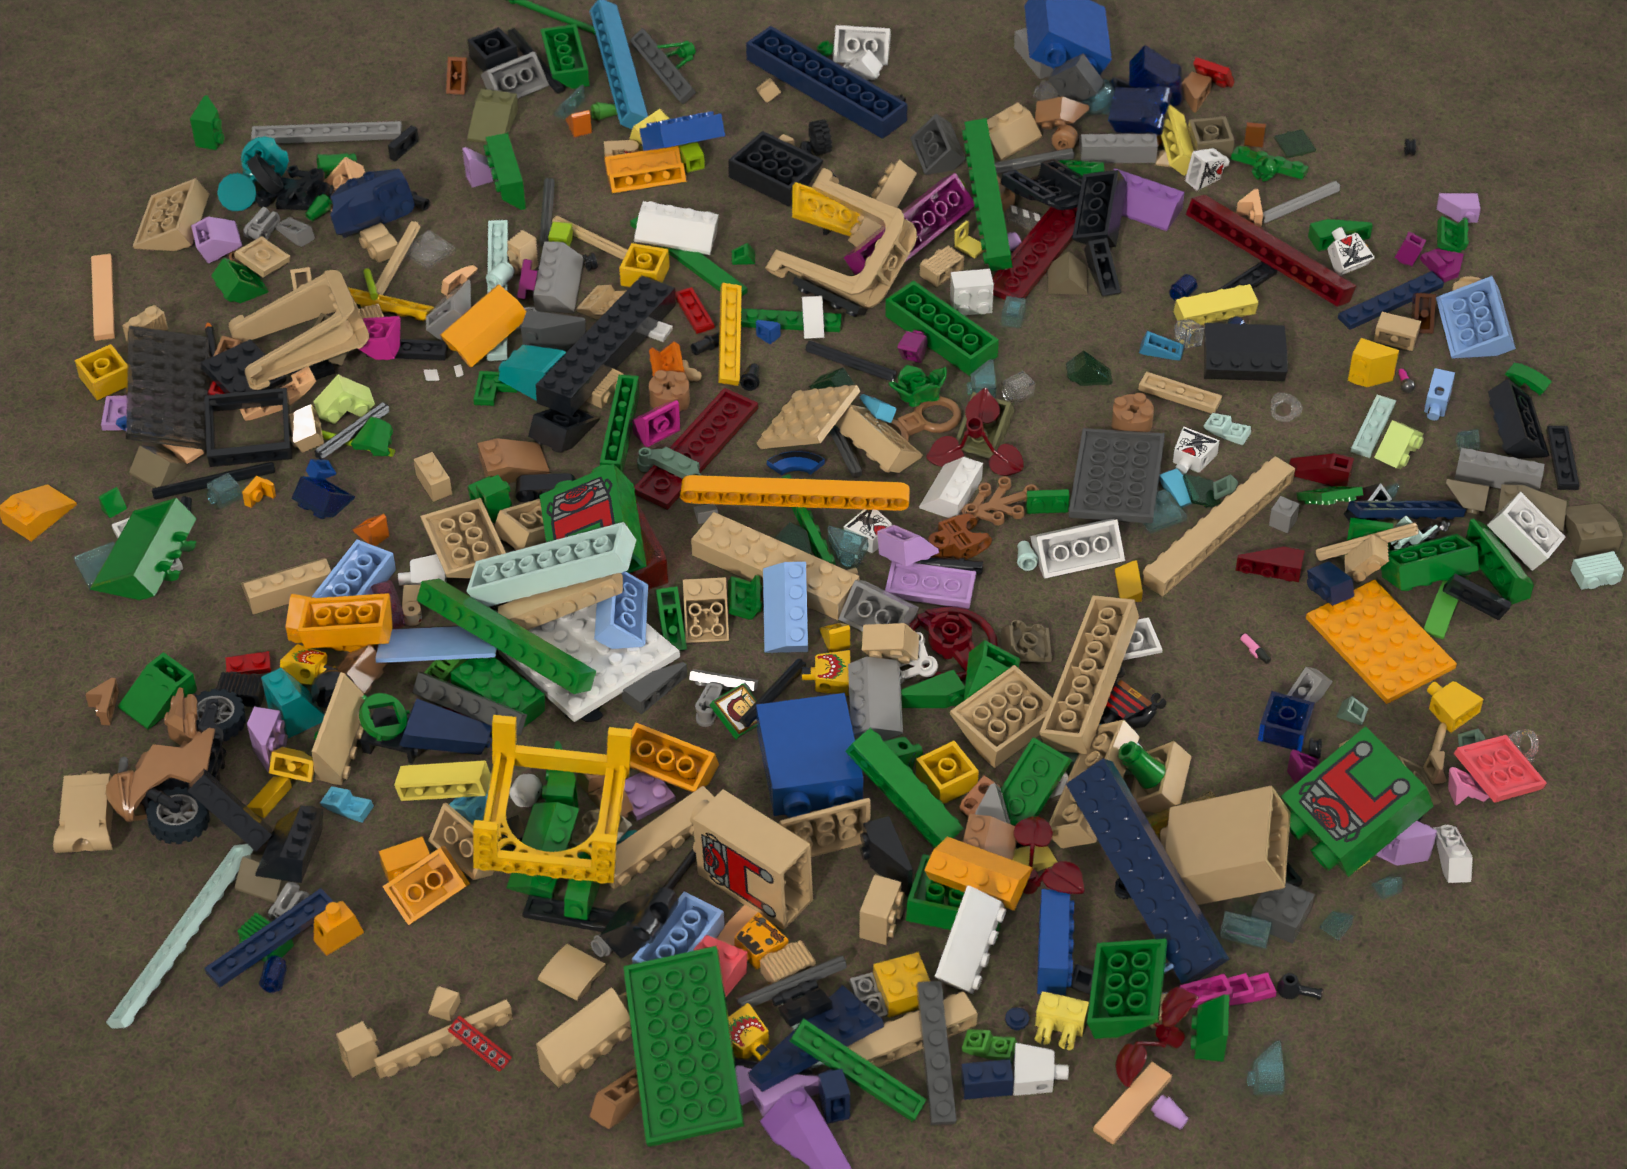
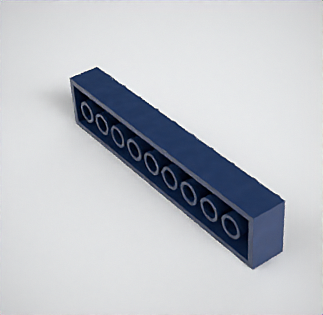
[746,26,907,139]
[1066,759,1230,984]

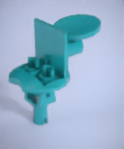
[217,136,289,211]

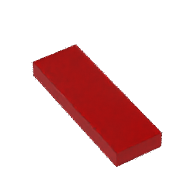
[675,287,715,334]

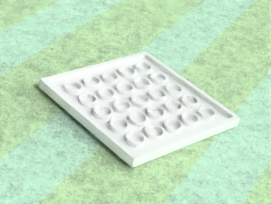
[498,603,680,722]

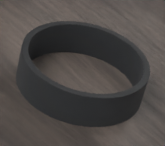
[247,154,283,195]

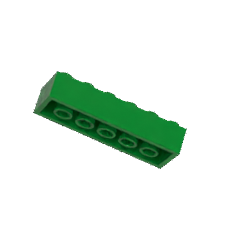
[885,280,999,376]

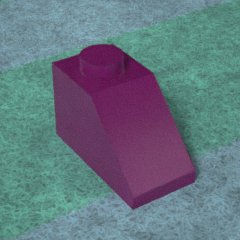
[897,330,928,363]

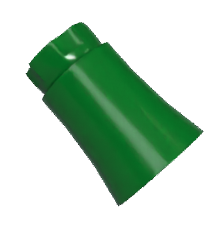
[316,153,357,179]
[1118,741,1166,789]

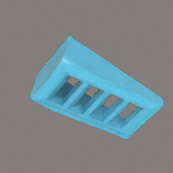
[860,394,896,423]

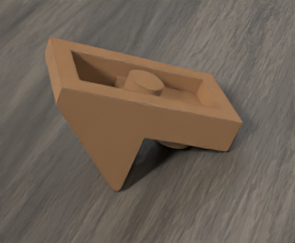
[85,678,119,725]

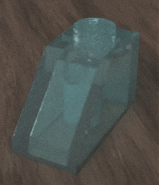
[967,359,996,398]
[828,525,868,568]
[1247,1041,1285,1095]

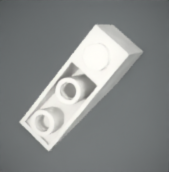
[1433,825,1473,883]

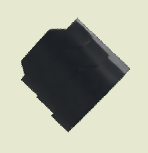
[1000,159,1083,210]

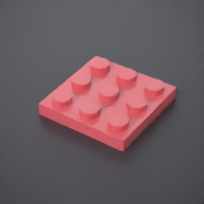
[1454,735,1547,803]

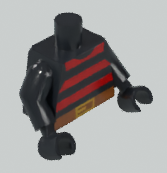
[1099,667,1166,729]

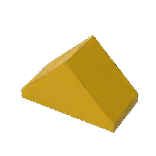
[819,623,850,653]

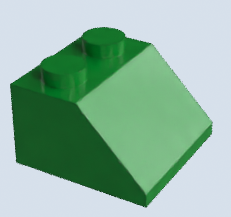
[190,95,224,150]
[211,258,269,304]
[1190,994,1229,1062]

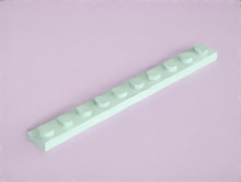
[487,220,508,361]
[106,844,253,1029]

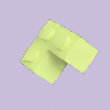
[313,375,375,424]
[1374,420,1424,469]

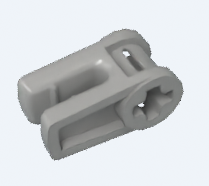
[243,207,280,240]
[695,682,722,727]
[268,882,310,921]

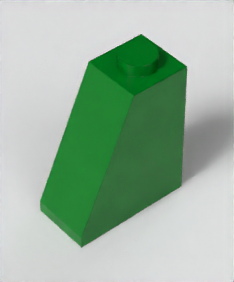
[564,852,600,920]

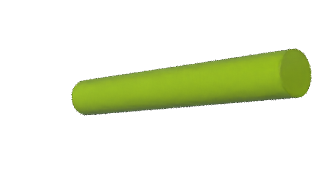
[363,268,378,300]

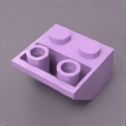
[191,217,242,264]
[877,525,939,566]
[247,707,288,772]
[1376,821,1437,866]

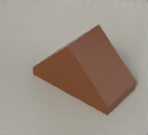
[446,57,469,95]
[1244,122,1266,147]

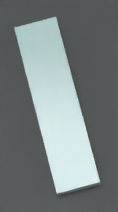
[1351,395,1396,458]

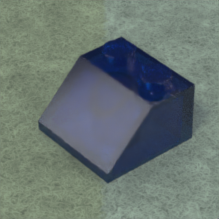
[291,476,355,519]

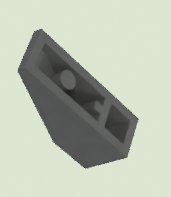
[622,662,687,715]

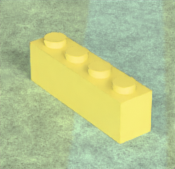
[1156,104,1194,175]
[1173,284,1258,329]
[394,761,491,801]

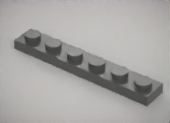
[630,28,696,104]
[412,672,527,736]
[916,981,956,1125]

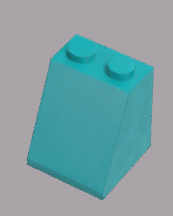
[498,345,566,400]
[261,668,325,739]

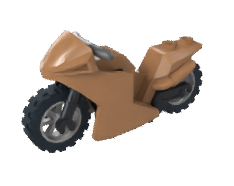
[105,688,246,844]

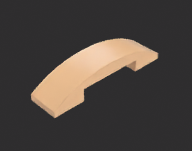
[240,366,316,421]

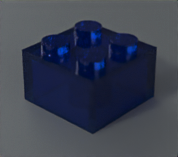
[1258,691,1315,752]

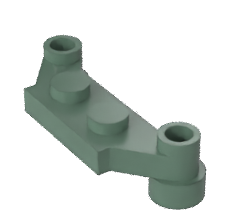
[637,446,702,479]

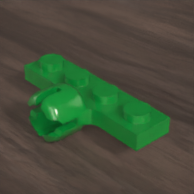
[1231,146,1309,182]

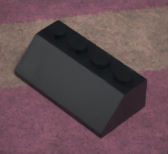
[1072,170,1127,248]
[1488,379,1549,459]
[255,805,323,883]

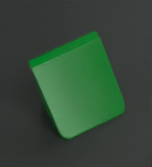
[732,243,755,265]
[98,487,127,518]

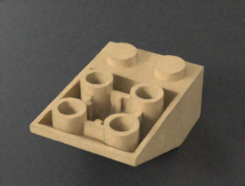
[683,578,729,643]

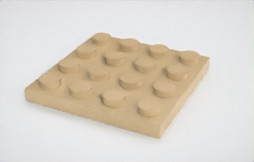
[757,385,860,449]

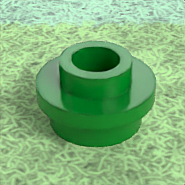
[817,41,834,57]

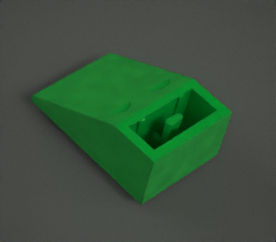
[964,640,1020,701]
[118,652,197,730]
[542,741,579,808]

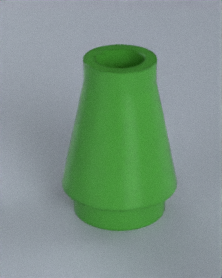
[591,102,618,121]

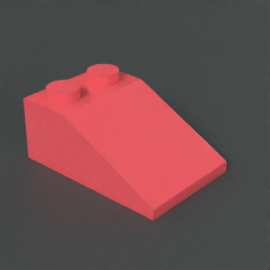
[693,935,747,998]

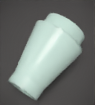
[1017,541,1038,571]

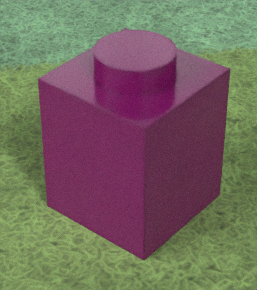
[1395,232,1426,267]

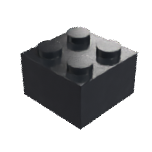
[467,27,518,72]

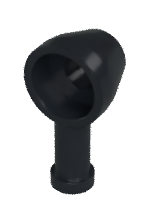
[1277,973,1323,1000]

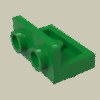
[1437,216,1469,253]
[1025,489,1069,514]
[728,575,763,620]

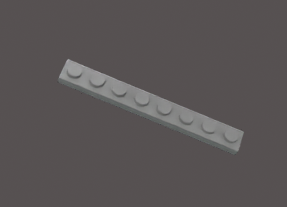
[251,121,402,143]

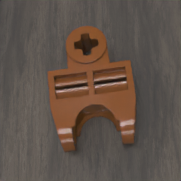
[928,513,992,560]

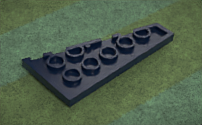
[748,985,884,1092]

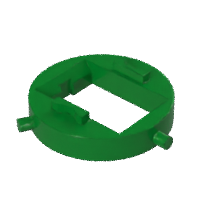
[359,693,410,741]

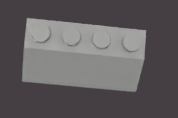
[1079,134,1158,163]
[533,241,584,313]
[1455,448,1545,491]
[848,657,903,741]

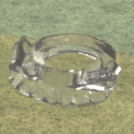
[1270,392,1303,422]
[1509,729,1539,763]

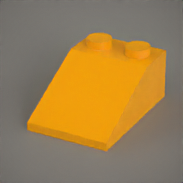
[0,484,77,542]
[383,846,470,925]

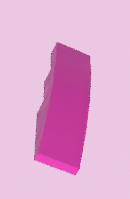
[1179,972,1277,1008]

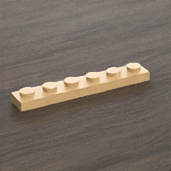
[374,999,512,1079]

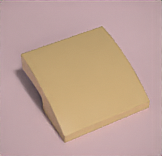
[576,285,627,319]
[538,944,606,1001]

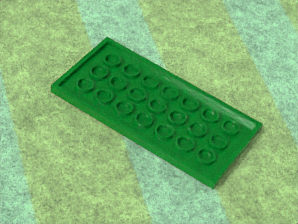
[623,946,744,1147]

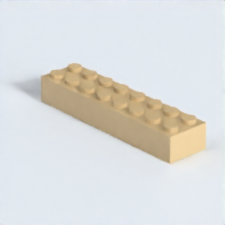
[691,512,859,620]
[1039,595,1139,754]

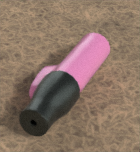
[1240,633,1271,664]

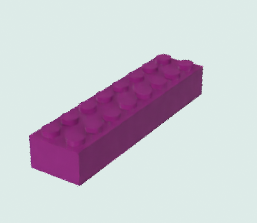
[843,173,974,275]

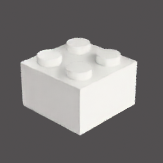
[950,269,994,316]

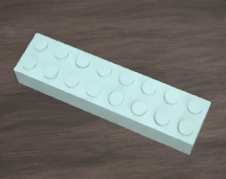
[467,522,636,607]

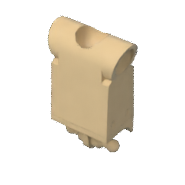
[53,771,113,853]

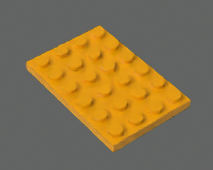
[1306,580,1457,704]

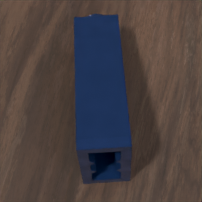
[399,698,492,755]

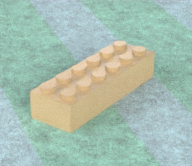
[1049,720,1140,848]

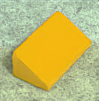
[1115,560,1143,602]
[247,776,292,818]

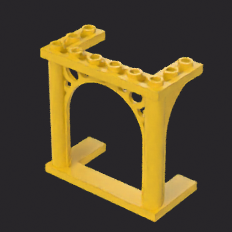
[473,715,632,883]

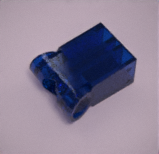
[1129,45,1182,107]
[1108,87,1172,135]

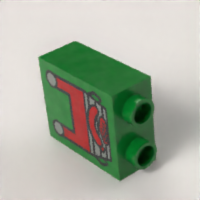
[539,464,647,574]
[1280,726,1434,877]

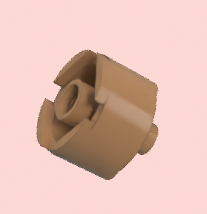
[649,370,690,412]
[1111,393,1154,432]

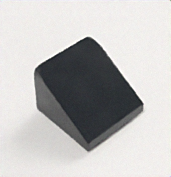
[1071,964,1093,994]

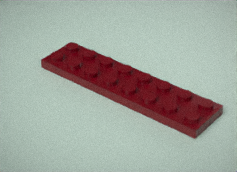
[992,207,1078,306]
[634,388,758,510]

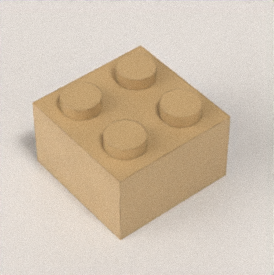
[862,623,919,664]
[859,875,904,945]

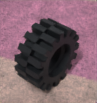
[808,119,832,155]

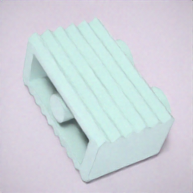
[1571,551,1624,590]

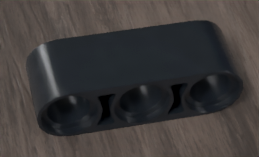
[516,473,576,502]

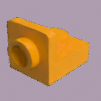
[242,476,276,508]

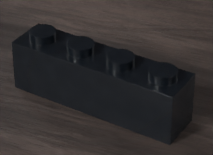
[187,769,272,851]

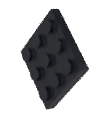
[201,339,286,394]

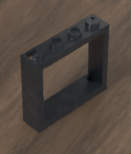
[205,388,292,467]

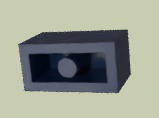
[1307,561,1354,606]
[961,1059,1014,1100]
[818,1069,850,1124]

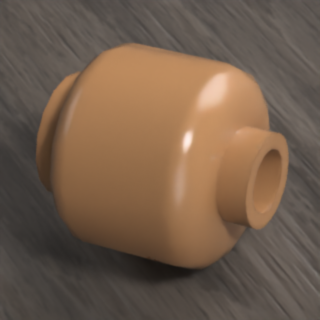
[1052,125,1078,150]

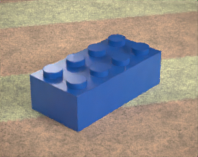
[639,111,725,151]
[1037,889,1074,996]

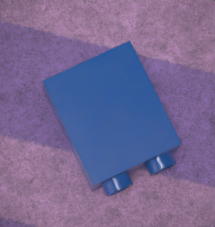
[1025,0,1112,75]
[756,693,863,818]

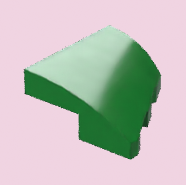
[351,417,393,456]

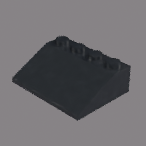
[728,131,823,207]
[1204,323,1287,382]

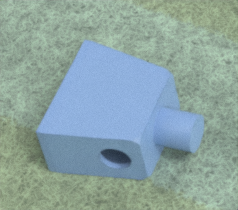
[1424,368,1455,421]

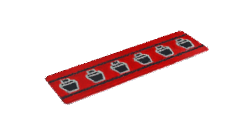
[448,1016,511,1072]

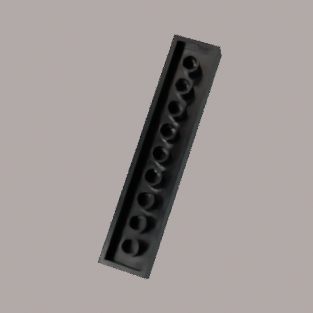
[536,275,675,416]

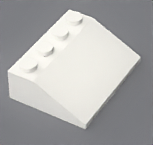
[935,885,1006,994]

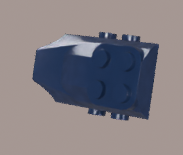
[330,169,414,239]

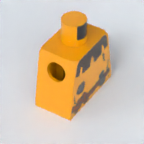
[734,912,788,969]

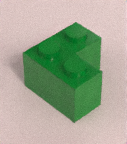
[468,475,512,524]

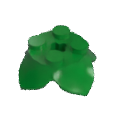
[889,364,947,407]

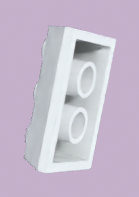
[833,25,891,65]
[919,457,983,518]
[1487,492,1565,571]
[1123,617,1162,660]

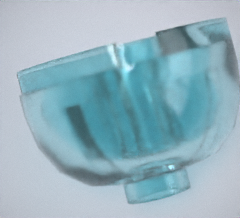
[1079,79,1116,115]

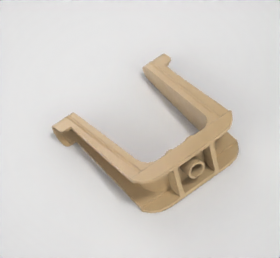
[765,168,917,308]
[229,270,369,390]

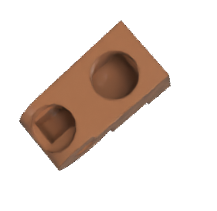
[959,776,1000,817]

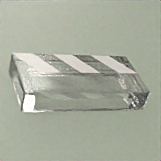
[1004,205,1043,231]

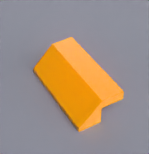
[604,145,686,193]
[440,284,526,367]

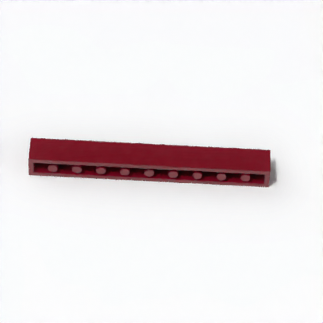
[1185,194,1356,307]

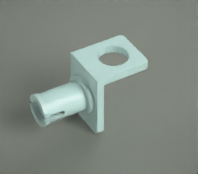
[1391,516,1438,549]

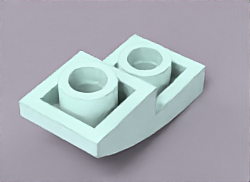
[1204,413,1251,445]

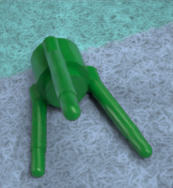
[657,40,696,69]

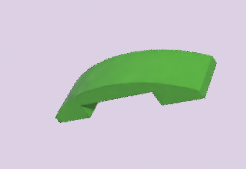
[1424,575,1469,639]

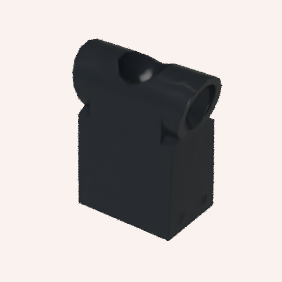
[599,887,679,959]

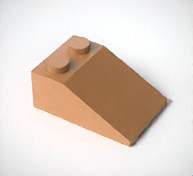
[478,438,550,483]

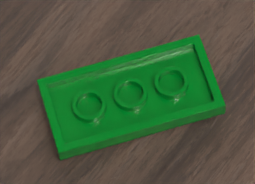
[1296,486,1363,505]
[1001,737,1072,826]

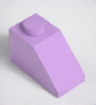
[462,147,493,187]
[1437,193,1480,223]

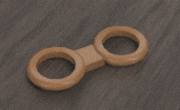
[884,396,962,441]

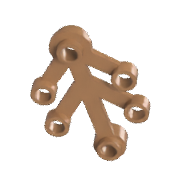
[961,477,1039,525]

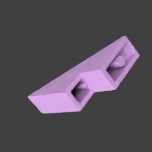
[736,1066,819,1117]

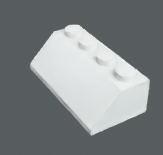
[634,201,719,255]
[1030,519,1125,578]

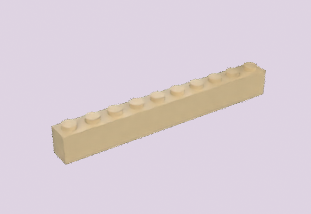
[1143,456,1295,597]

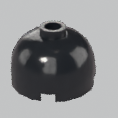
[311,668,354,708]

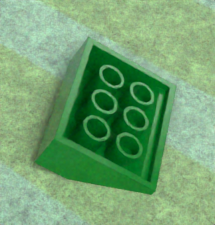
[906,854,1006,940]
[1087,939,1167,1039]

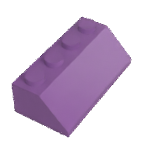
[1114,169,1184,231]

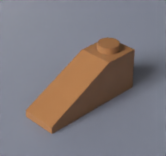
[590,1068,640,1129]

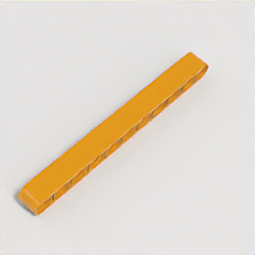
[680,475,910,511]

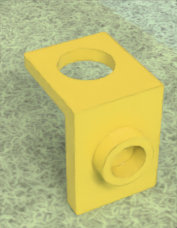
[954,220,984,258]

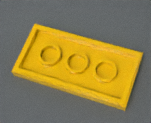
[792,182,860,236]

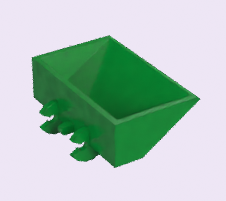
[90,498,197,600]

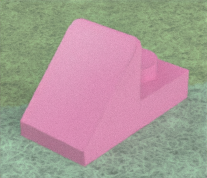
[1448,767,1489,806]

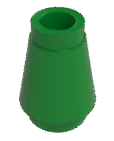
[305,194,333,222]

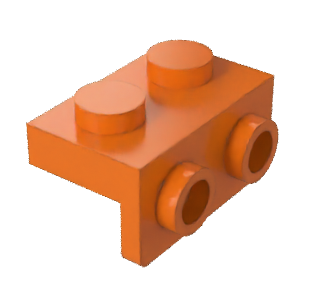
[649,341,685,376]

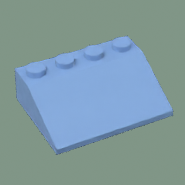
[1436,276,1516,358]

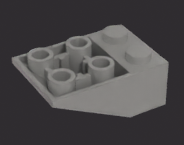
[426,280,471,341]

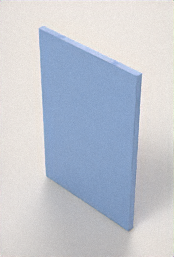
[376,626,497,663]

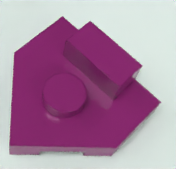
[1420,249,1464,282]
[517,259,538,299]

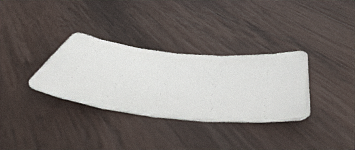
[424,364,463,381]

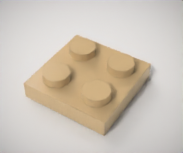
[234,236,290,277]

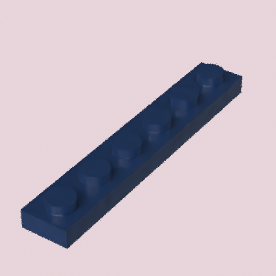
[1338,271,1444,330]
[1347,500,1466,520]
[204,888,334,988]

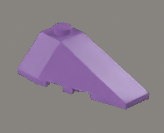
[760,1086,851,1169]

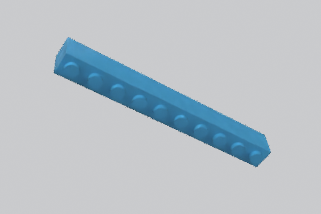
[590,0,648,129]

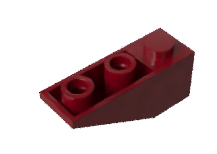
[1289,453,1354,486]
[1235,547,1305,582]

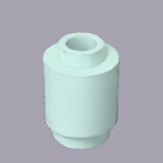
[486,262,514,288]

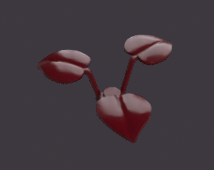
[926,388,1024,476]
[1014,816,1084,894]
[1116,987,1199,1088]

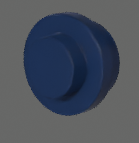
[1005,1007,1029,1030]

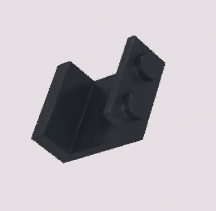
[360,707,422,764]

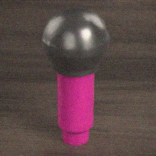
[1398,369,1415,393]

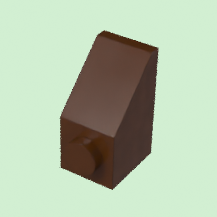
[1412,293,1436,334]

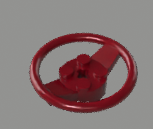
[908,607,998,681]

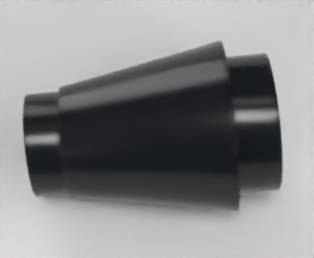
[740,363,760,391]

